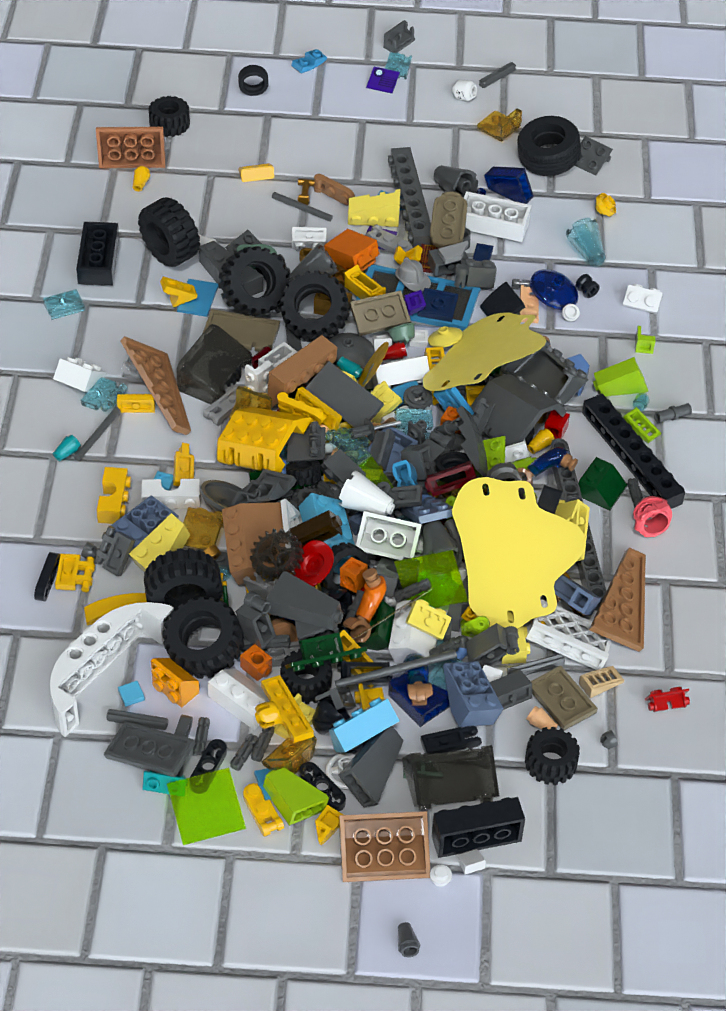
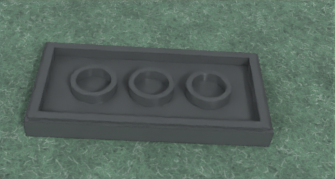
[305,361,384,428]
[104,721,196,777]

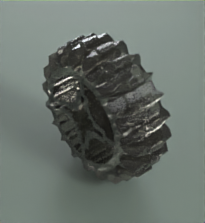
[250,529,304,582]

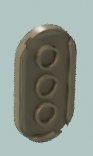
[430,192,467,248]

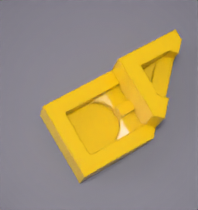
[315,805,343,845]

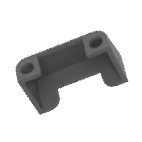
[500,340,588,413]

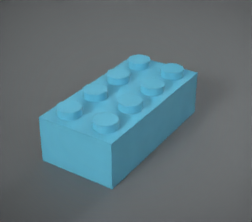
[298,493,355,574]

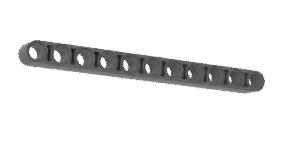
[550,438,606,611]

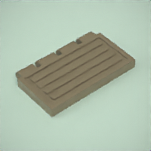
[202,309,280,352]

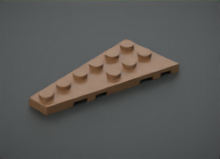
[120,336,191,435]

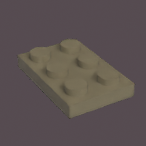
[350,290,411,336]
[531,665,598,731]

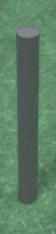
[272,192,333,222]
[74,407,121,461]

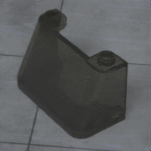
[177,324,253,405]
[402,745,500,811]

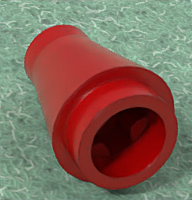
[383,342,407,360]

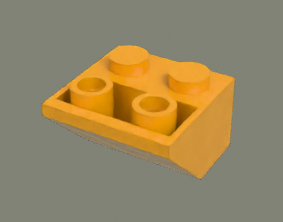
[151,658,199,708]

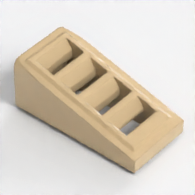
[579,666,624,698]

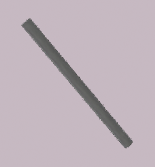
[335,650,457,687]

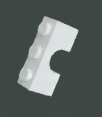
[141,479,200,509]

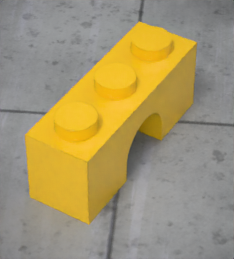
[97,467,132,524]

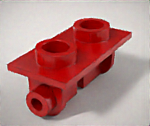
[645,687,690,712]

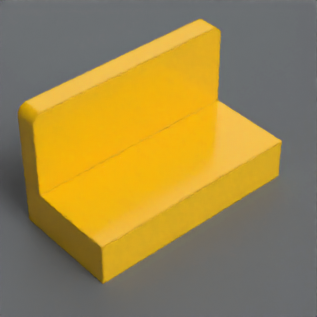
[117,394,156,413]

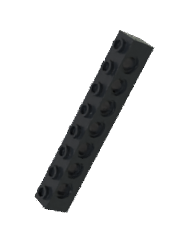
[582,393,685,509]

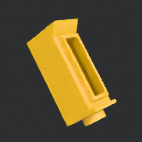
[345,265,386,299]

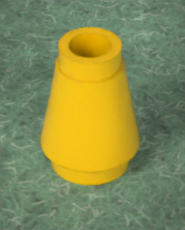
[132,166,150,192]
[527,429,554,454]

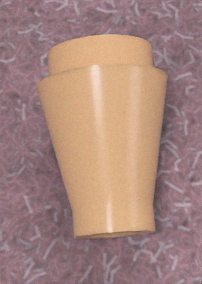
[526,706,558,729]

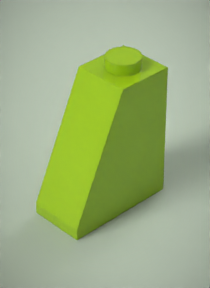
[593,357,649,397]
[263,768,329,826]

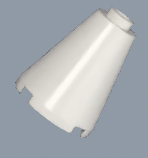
[339,471,395,516]

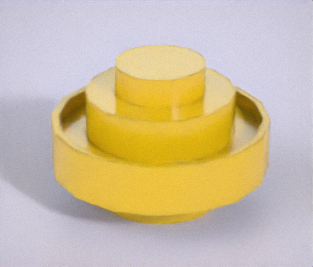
[596,193,616,217]

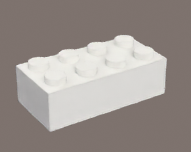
[464,191,532,242]

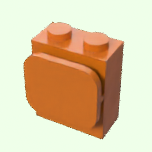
[324,229,380,272]

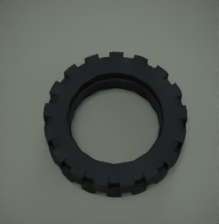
[321,542,371,595]

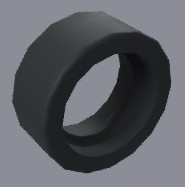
[238,65,269,96]
[436,451,470,483]

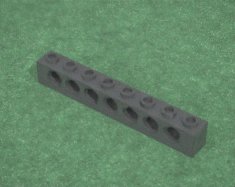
[388,147,433,249]

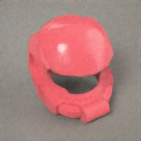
[633,496,672,537]

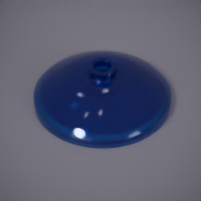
[530,269,579,310]

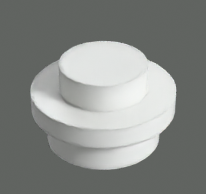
[562,304,580,322]
[430,865,452,887]

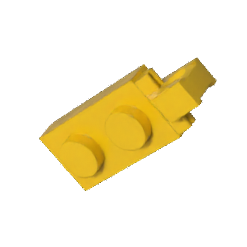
[173,442,194,486]

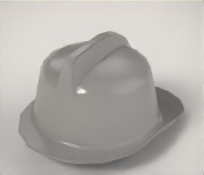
[395,257,431,292]

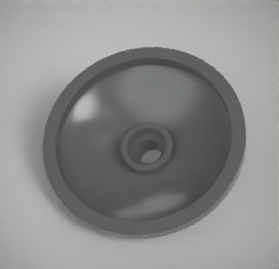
[328,333,375,370]
[200,480,244,514]

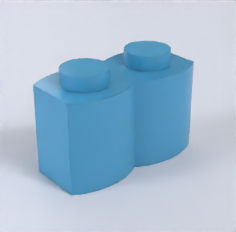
[392,460,419,487]

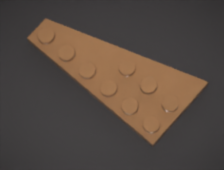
[589,547,646,652]

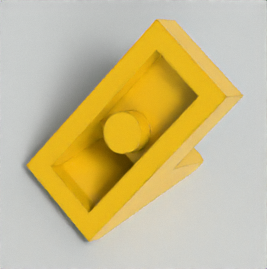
[160,276,198,307]

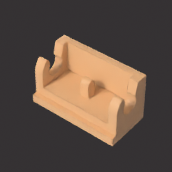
[519,285,539,323]

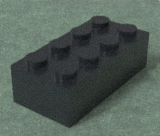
[76,222,120,285]
[431,797,525,858]

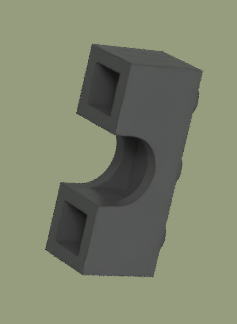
[373,556,402,598]

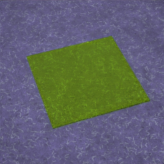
[394,550,468,608]
[167,768,246,845]

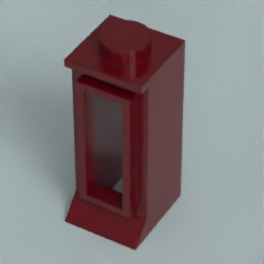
[425,460,477,497]

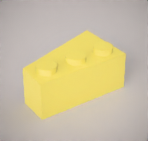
[348,189,400,227]
[555,499,590,561]
[129,513,190,572]

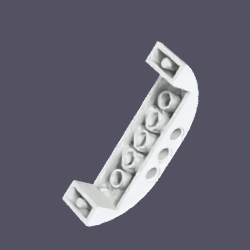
[50,602,174,737]

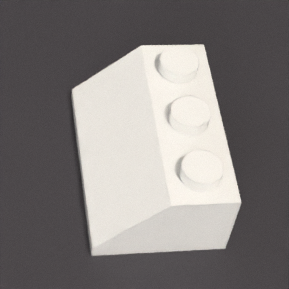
[371,356,430,389]
[356,511,423,561]
[388,600,438,664]
[208,669,269,730]

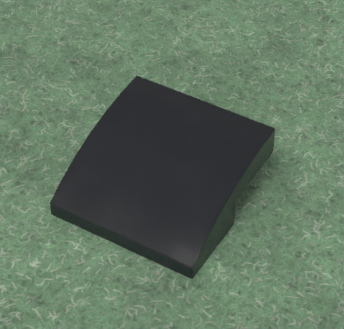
[480,282,525,322]

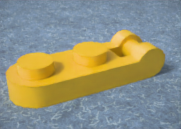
[277,392,325,425]
[243,783,284,837]

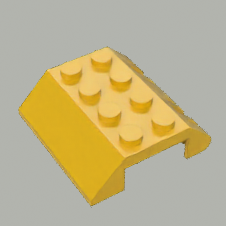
[217,407,312,473]

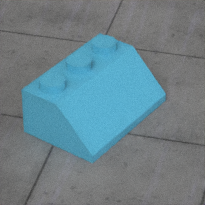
[329,697,400,752]

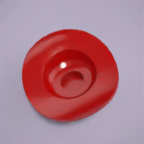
[292,540,334,587]

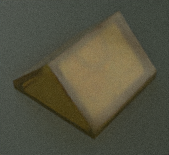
[262,736,317,774]

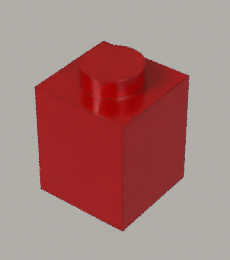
[544,410,570,439]

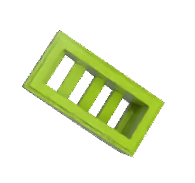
[623,407,661,443]

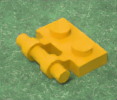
[55,554,95,592]

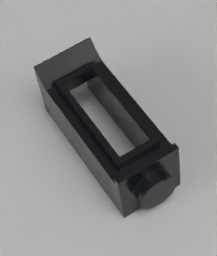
[337,661,393,686]

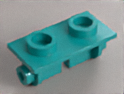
[143,771,188,797]

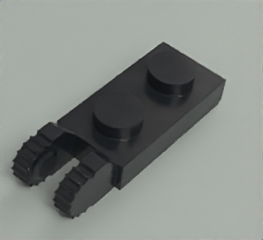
[420,726,482,757]

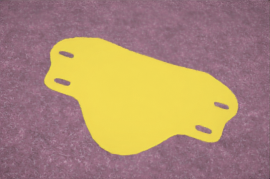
[423,313,546,391]
[452,477,586,629]

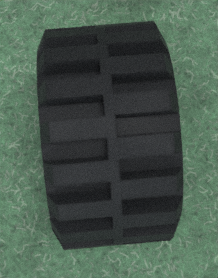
[149,96,190,137]
[280,649,332,704]
[525,727,580,785]

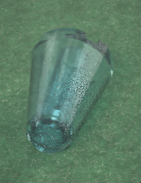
[566,218,606,266]

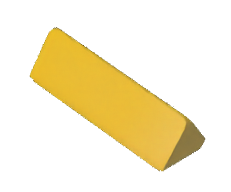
[238,163,274,182]

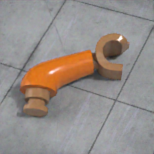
[342,568,387,643]

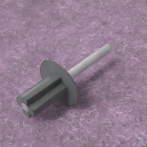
[350,418,401,441]

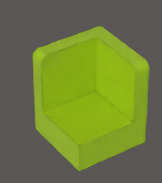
[635,326,655,354]

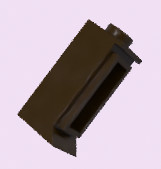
[289,510,342,552]

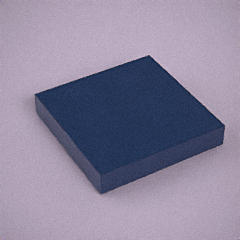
[417,288,459,322]

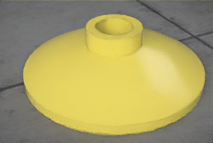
[428,326,463,347]

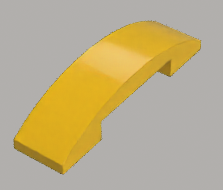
[84,593,147,625]

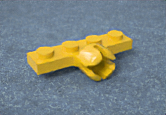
[255,675,314,743]

